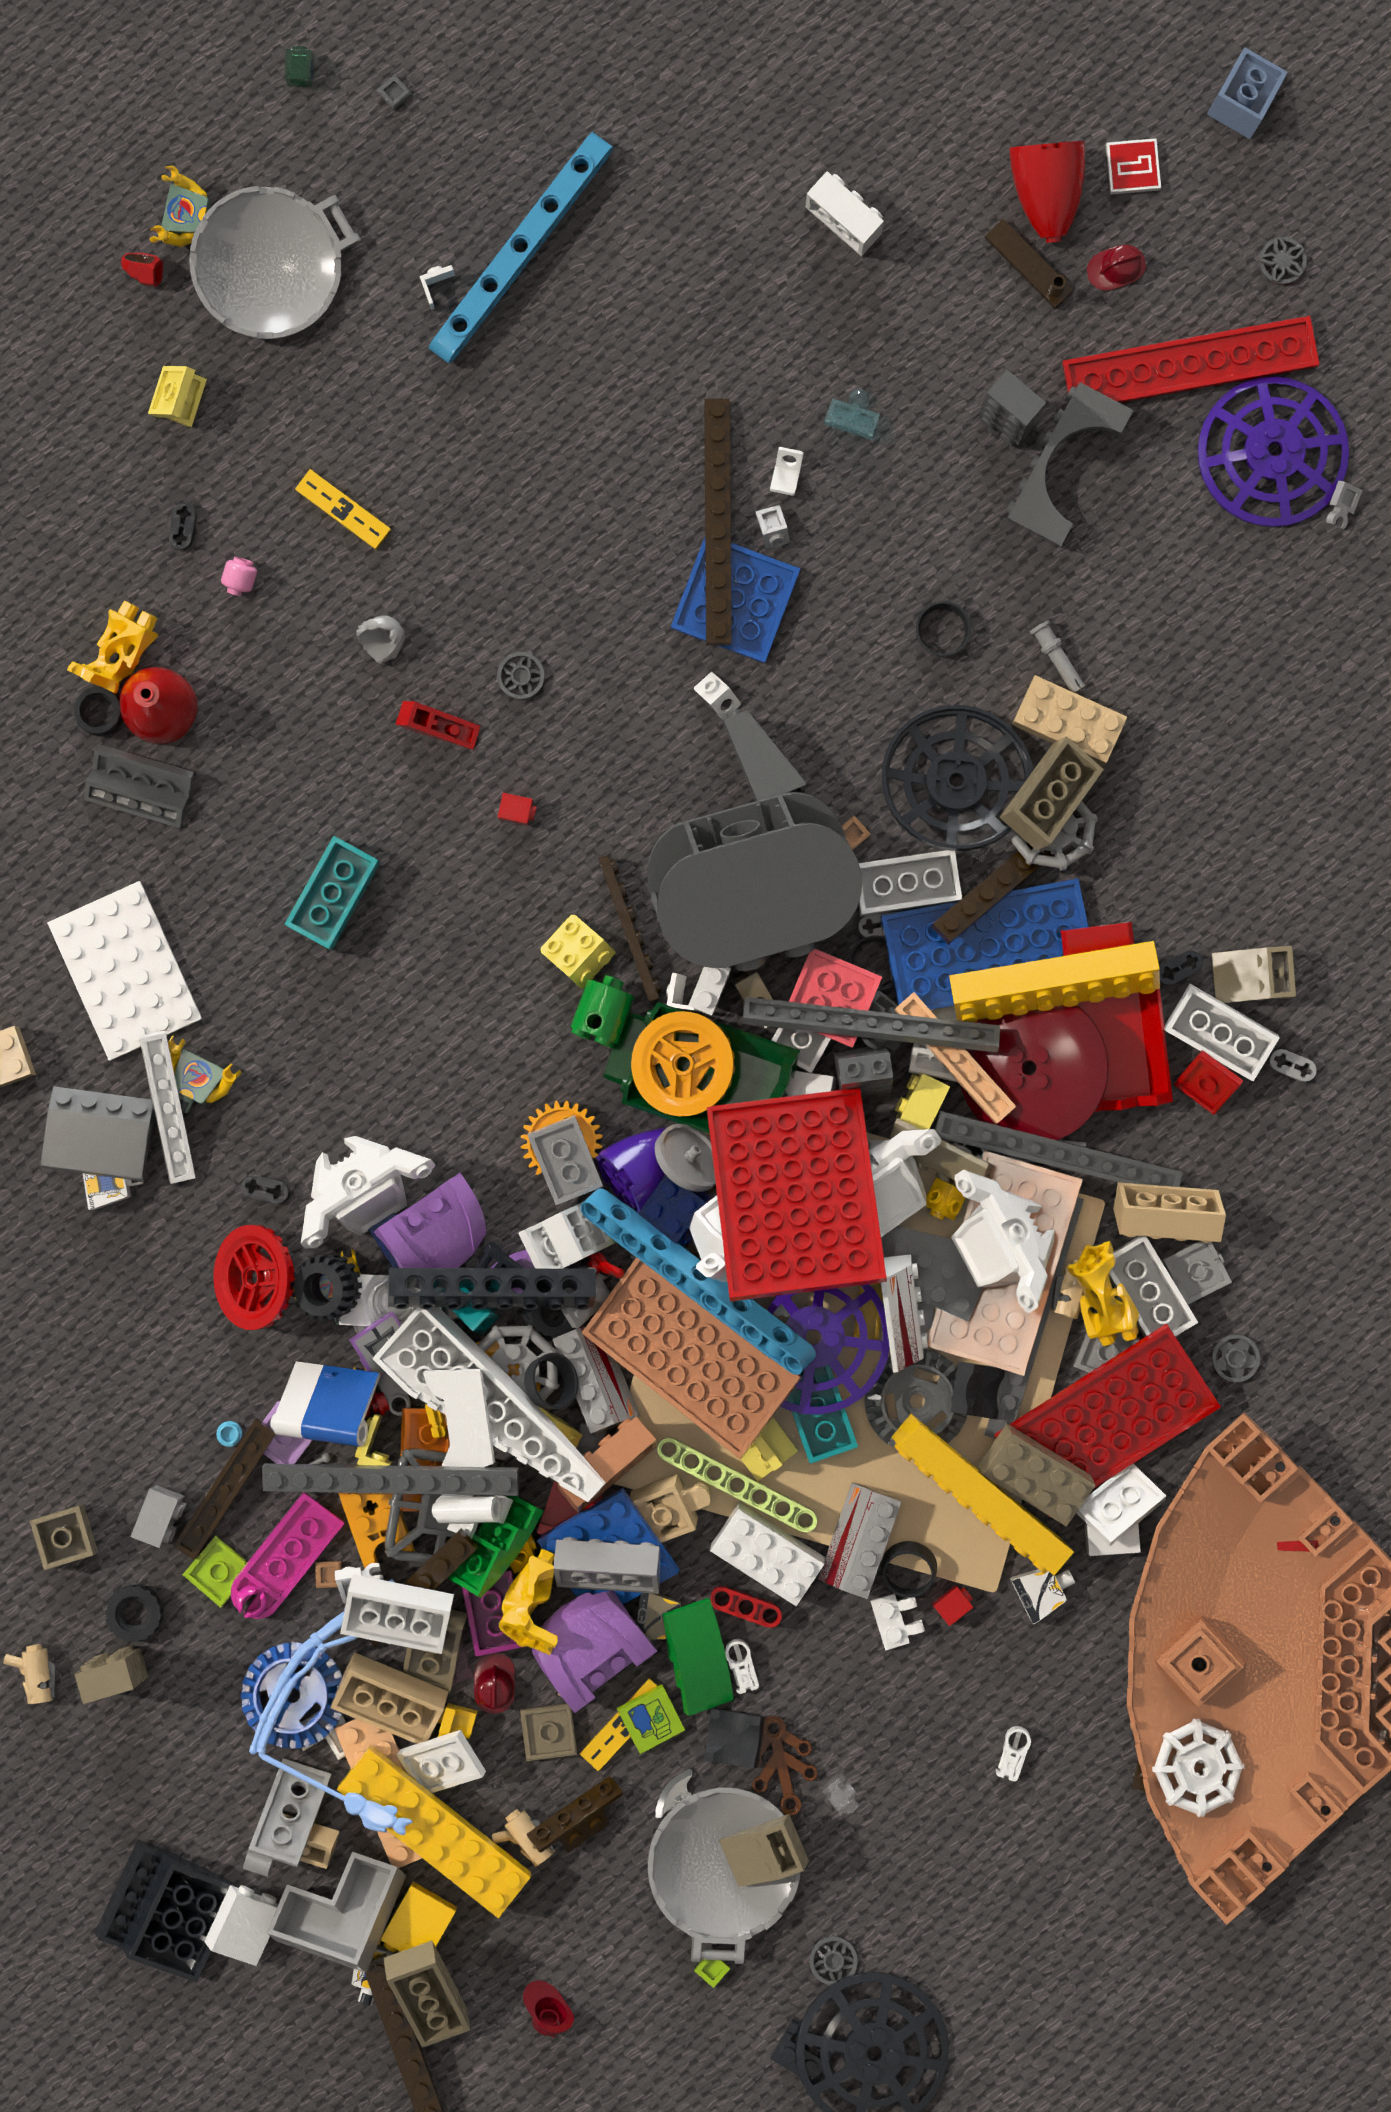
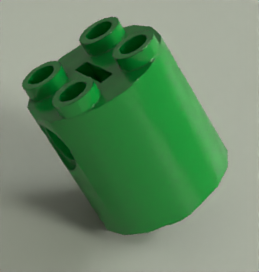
[570,975,635,1049]

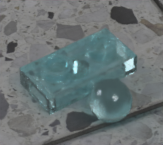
[824,389,880,440]

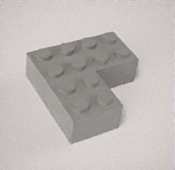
[267,1852,406,1973]

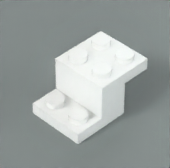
[518,1202,614,1269]

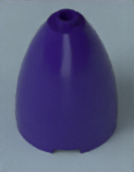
[596,1127,677,1216]

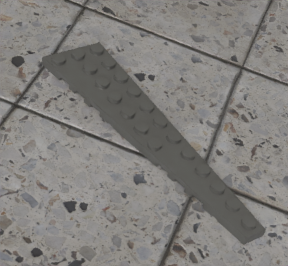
[715,1184,983,1321]

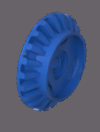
[241,1642,343,1749]

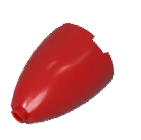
[1009,141,1085,243]
[120,667,198,745]

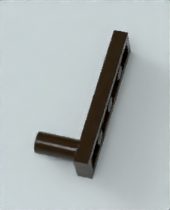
[985,219,1073,309]

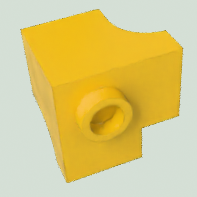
[437,1703,478,1739]

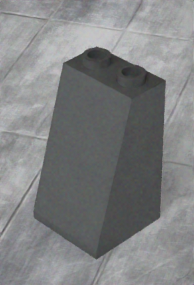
[723,709,806,801]
[833,1045,893,1099]

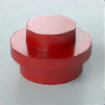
[371,1391,389,1416]

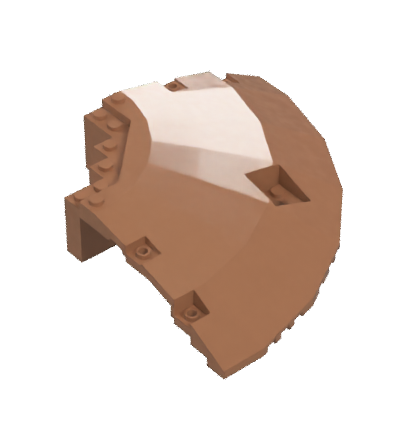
[1127,1412,1391,1925]

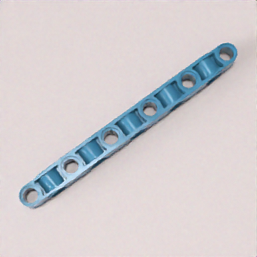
[429,132,613,364]
[580,1188,816,1375]

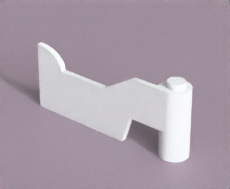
[423,1369,502,1523]

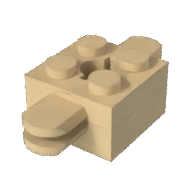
[630,1474,712,1543]

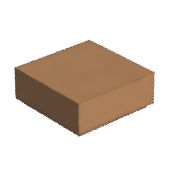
[842,815,871,850]
[315,1561,342,1588]

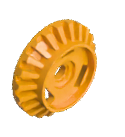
[631,1011,735,1116]

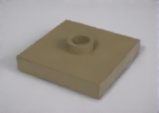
[520,1703,577,1761]

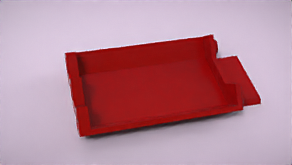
[1061,922,1173,1113]

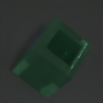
[285,46,314,87]

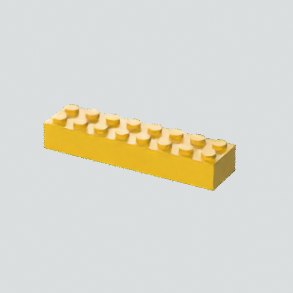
[949,941,1160,1023]
[892,1414,1074,1575]
[337,1745,531,1918]

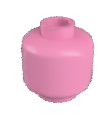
[221,557,257,596]

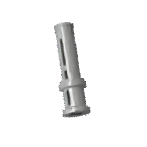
[1029,620,1085,693]

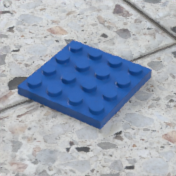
[670,537,800,664]
[537,1488,679,1604]

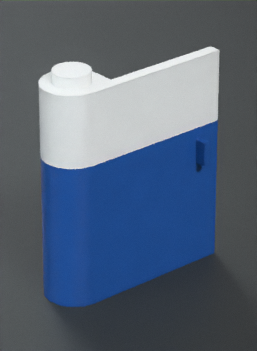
[271,1361,381,1447]

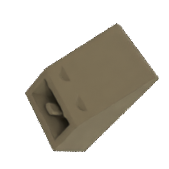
[1212,946,1296,1003]
[719,1814,809,1887]

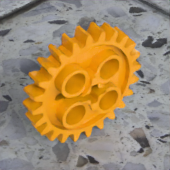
[521,1101,603,1175]

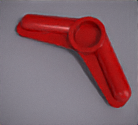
[586,1252,624,1278]

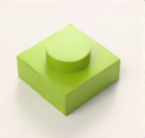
[694,1960,730,1988]

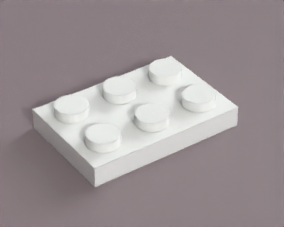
[1076,1464,1166,1546]
[397,1730,486,1793]

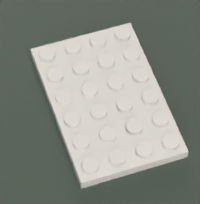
[47,881,202,1061]

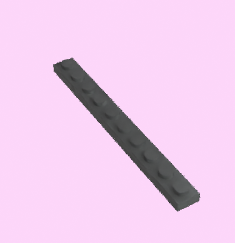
[742,997,1000,1052]
[935,1111,1183,1187]
[984,1197,1084,1439]
[262,1463,519,1496]

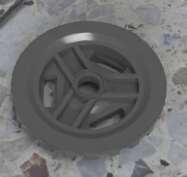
[865,1349,967,1448]

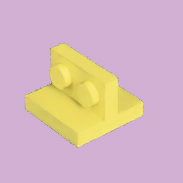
[148,366,207,427]
[741,1417,798,1482]

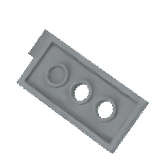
[243,1758,331,1877]

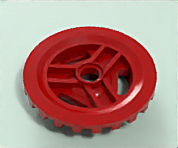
[214,1225,295,1330]

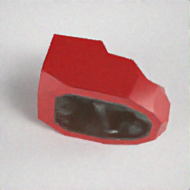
[121,253,164,287]

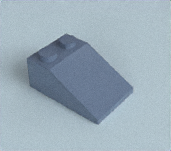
[1207,47,1287,139]

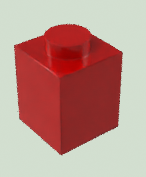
[497,793,537,826]
[932,1585,973,1626]

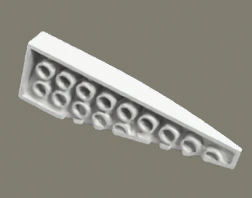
[372,1307,606,1502]

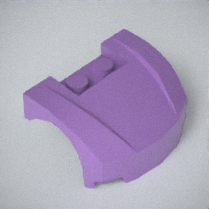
[374,1173,486,1268]
[532,1590,657,1713]

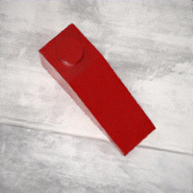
[395,701,481,750]

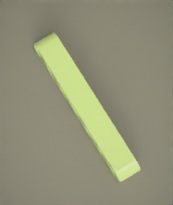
[657,1437,817,1532]

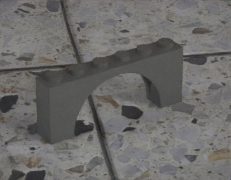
[1005,382,1133,548]

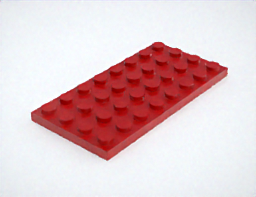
[994,1323,1221,1517]

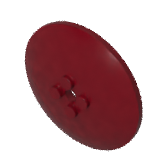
[960,1005,1109,1140]

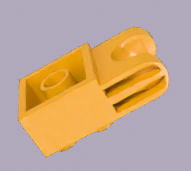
[338,1493,415,1568]

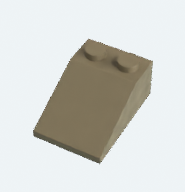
[403,1609,468,1693]

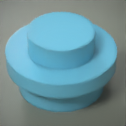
[216,1421,242,1447]

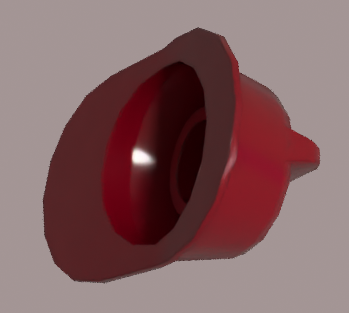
[1087,244,1146,291]
[474,1652,515,1714]
[523,1980,574,2038]

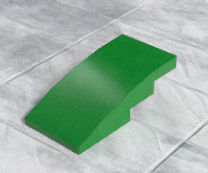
[448,1495,543,1598]
[663,1598,734,1716]

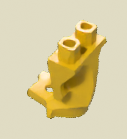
[67,601,158,693]
[1067,1241,1139,1346]
[499,1549,558,1655]

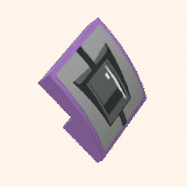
[349,1311,401,1377]

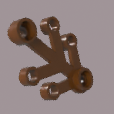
[752,1716,817,1815]

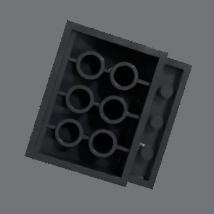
[95,1839,239,1982]

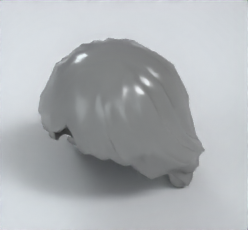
[356,615,405,664]

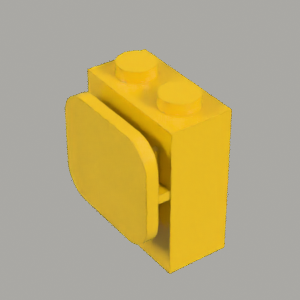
[380,1881,457,1953]

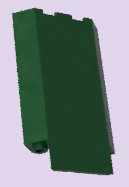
[603,1002,800,1134]

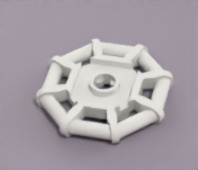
[1152,1719,1245,1817]

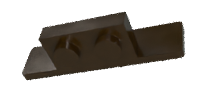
[527,1776,623,1853]

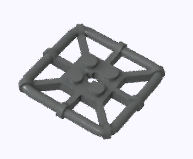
[384,1449,505,1564]

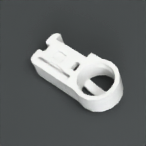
[725,1639,759,1694]
[996,1726,1031,1781]

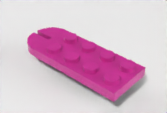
[231,1492,344,1619]

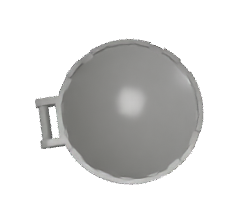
[189,186,361,339]
[648,1787,801,1964]

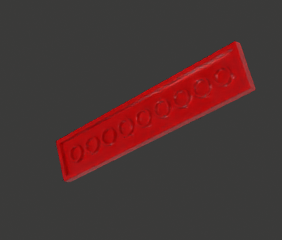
[1062,316,1320,403]

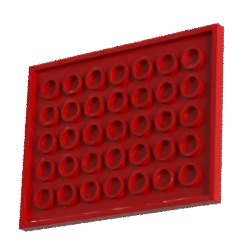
[707,1088,887,1302]

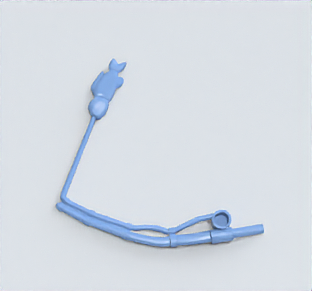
[249,1579,413,1835]

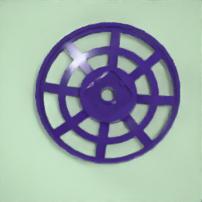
[1197,377,1349,527]
[752,1284,890,1415]

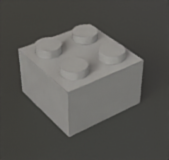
[131,1485,187,1548]

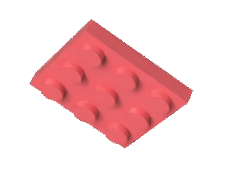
[789,949,882,1048]

